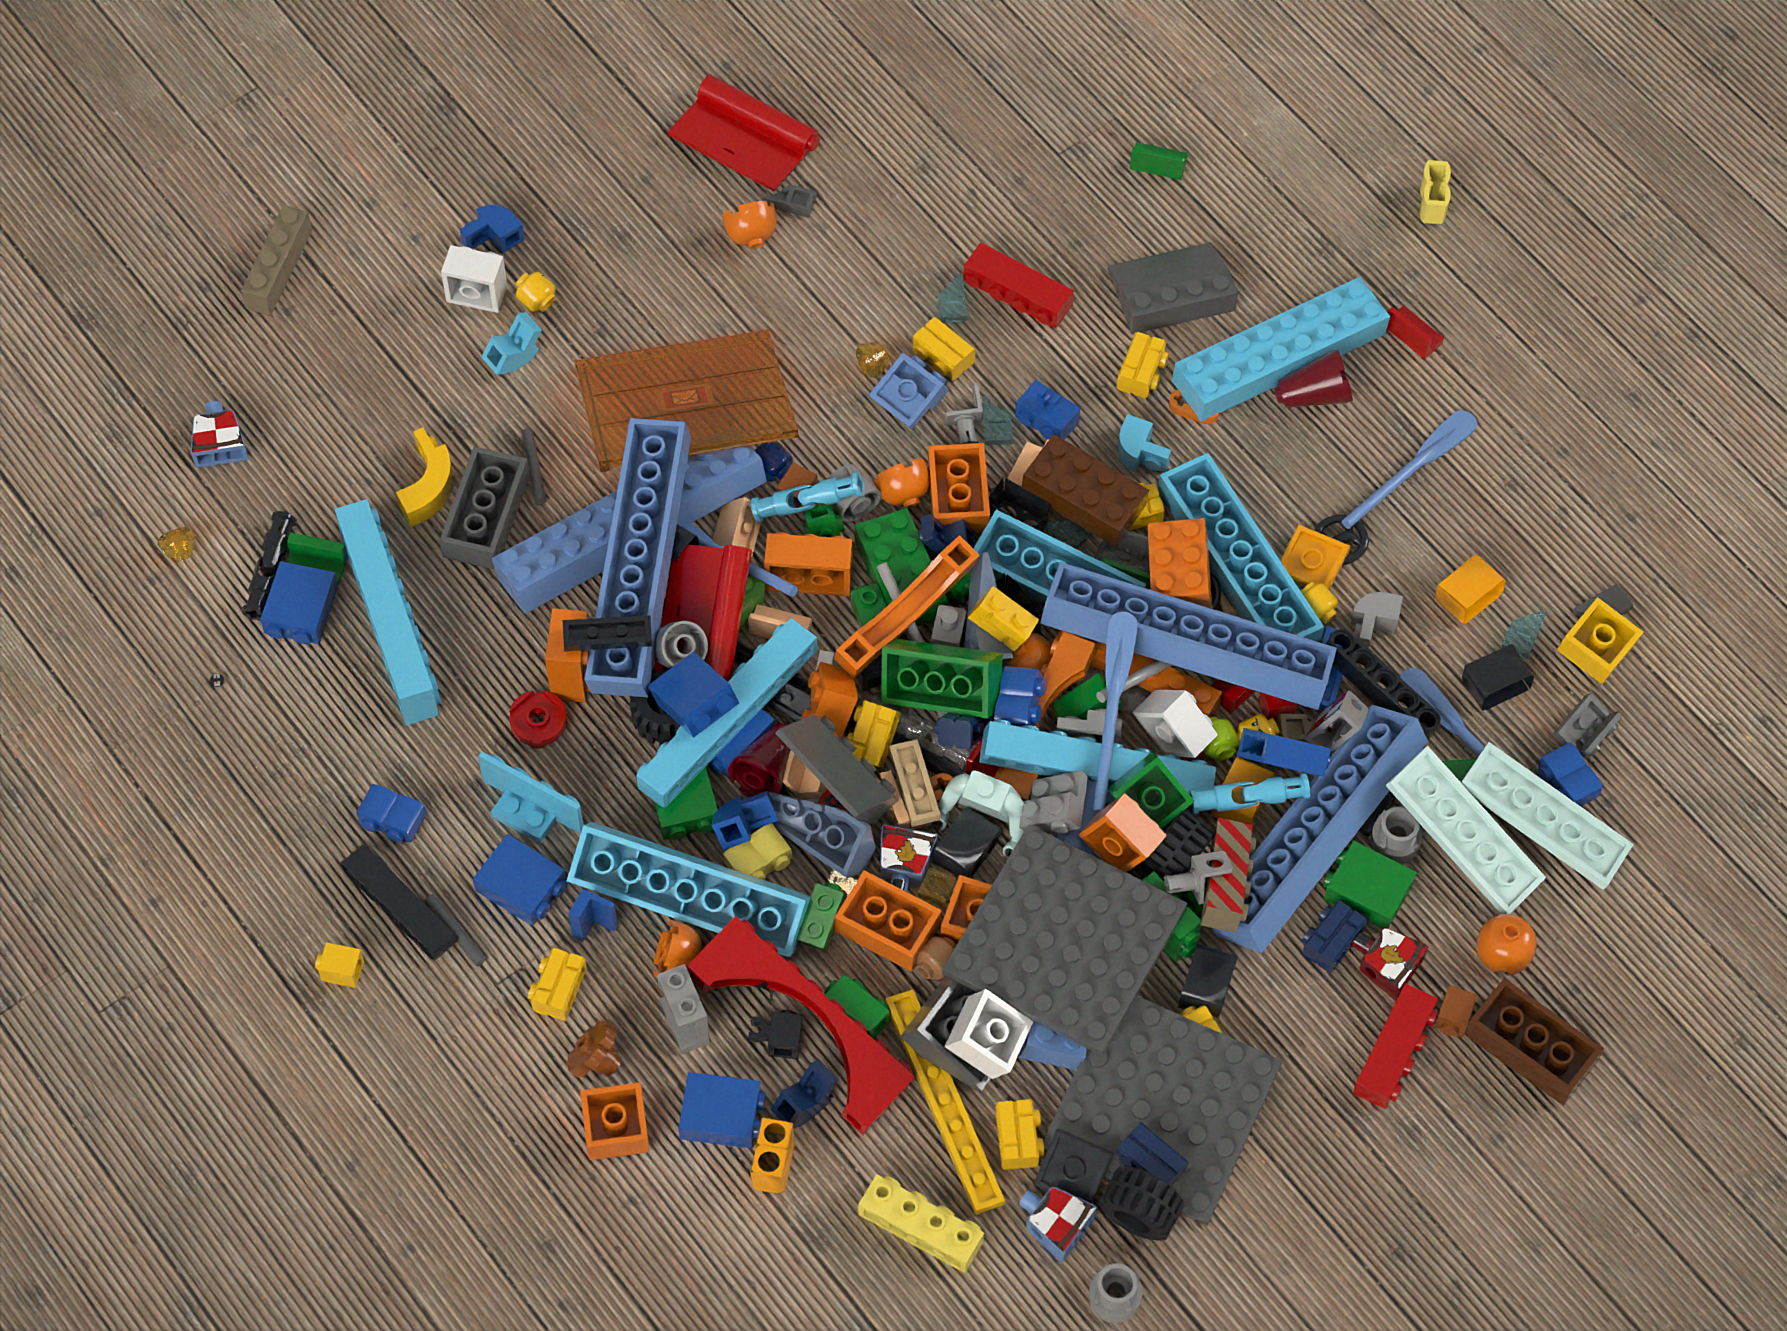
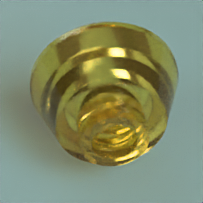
[855,342,890,378]
[158,527,195,562]

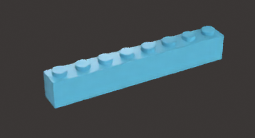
[636,618,818,809]
[979,719,1216,794]

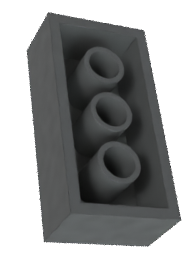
[439,446,530,569]

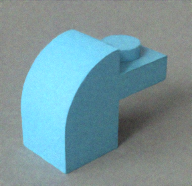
[481,312,542,375]
[1118,414,1171,473]

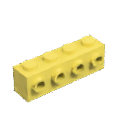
[858,1174,984,1273]

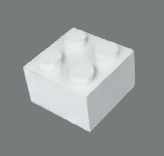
[441,245,508,313]
[1133,690,1218,758]
[945,989,1033,1079]

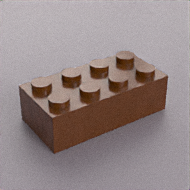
[1022,434,1149,547]
[1465,978,1604,1106]

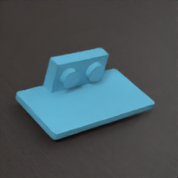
[478,752,583,844]

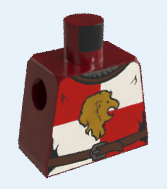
[1352,928,1429,1001]

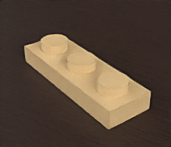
[889,739,940,827]

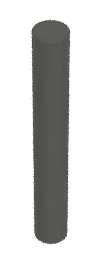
[522,428,546,505]
[424,894,486,966]

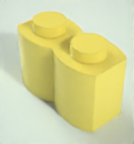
[1420,160,1451,224]
[723,823,792,880]

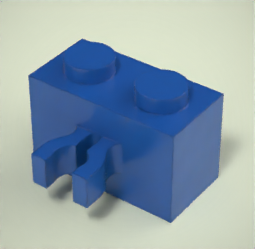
[1015,380,1081,440]

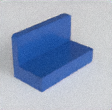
[569,889,618,942]

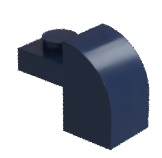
[919,514,976,561]
[771,1059,839,1129]

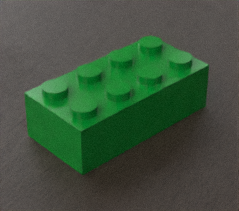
[854,508,948,627]
[881,639,1003,718]

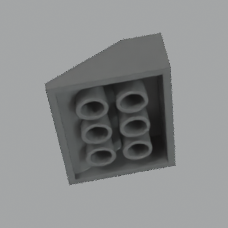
[1108,242,1238,335]
[775,714,899,824]
[900,976,990,1092]

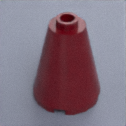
[1274,350,1353,408]
[728,723,790,797]

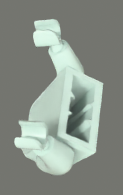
[929,770,1025,857]

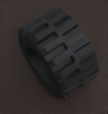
[630,667,680,746]
[1141,809,1215,881]
[1099,1167,1184,1241]

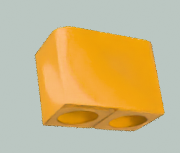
[1435,554,1506,624]
[1210,756,1275,825]
[751,1118,795,1194]

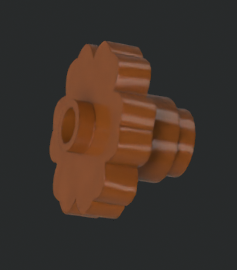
[566,1021,622,1078]

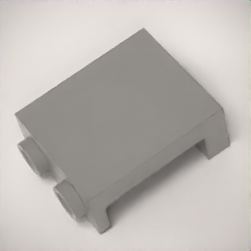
[657,964,710,1054]

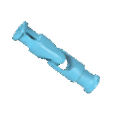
[751,471,865,522]
[1189,773,1310,815]

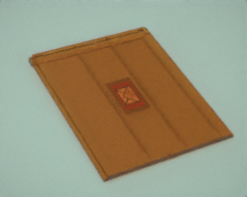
[574,330,799,472]

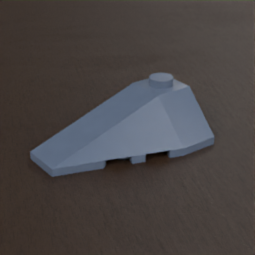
[965,552,1013,668]
[769,792,876,877]

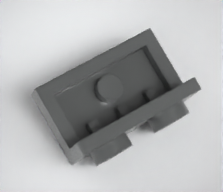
[1094,531,1150,573]
[1552,693,1622,757]

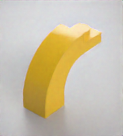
[396,427,453,528]

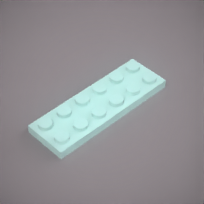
[1461,742,1634,890]
[1385,746,1546,914]

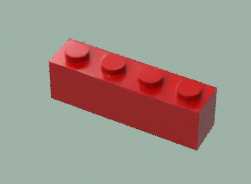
[963,242,1074,328]
[1353,983,1439,1109]

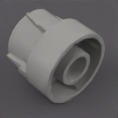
[828,464,882,523]
[655,621,708,669]
[1370,806,1422,864]
[1089,1264,1142,1323]

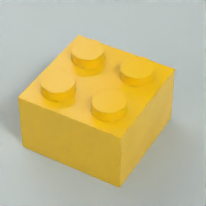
[1557,597,1643,685]

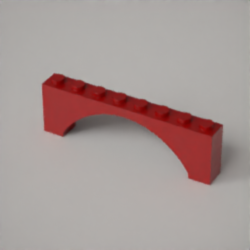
[686,916,915,1136]

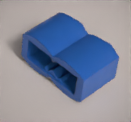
[994,666,1047,727]
[1538,742,1603,806]
[356,784,427,843]

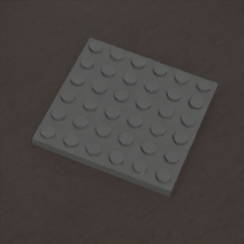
[942,824,1188,1056]
[1043,996,1282,1226]

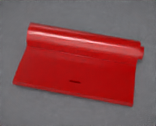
[668,74,820,192]
[654,545,752,682]

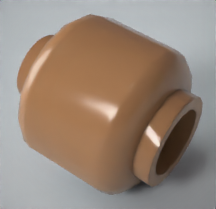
[916,936,956,981]

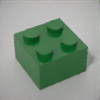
[1108,752,1194,829]

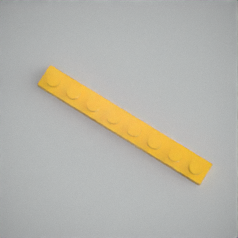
[885,989,1005,1215]

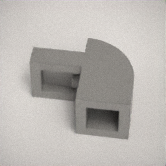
[1350,592,1403,648]

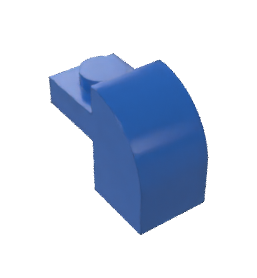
[460,205,525,253]
[712,791,779,850]

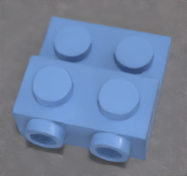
[869,353,949,430]

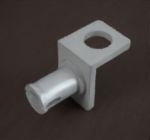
[944,383,983,444]
[1164,851,1233,904]

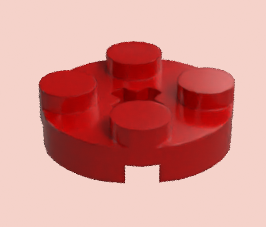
[509,691,568,749]

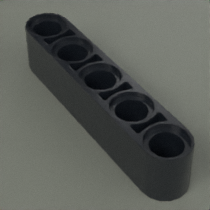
[1326,629,1441,740]
[340,844,457,961]

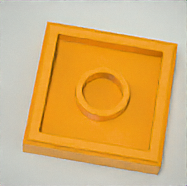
[1280,525,1350,590]

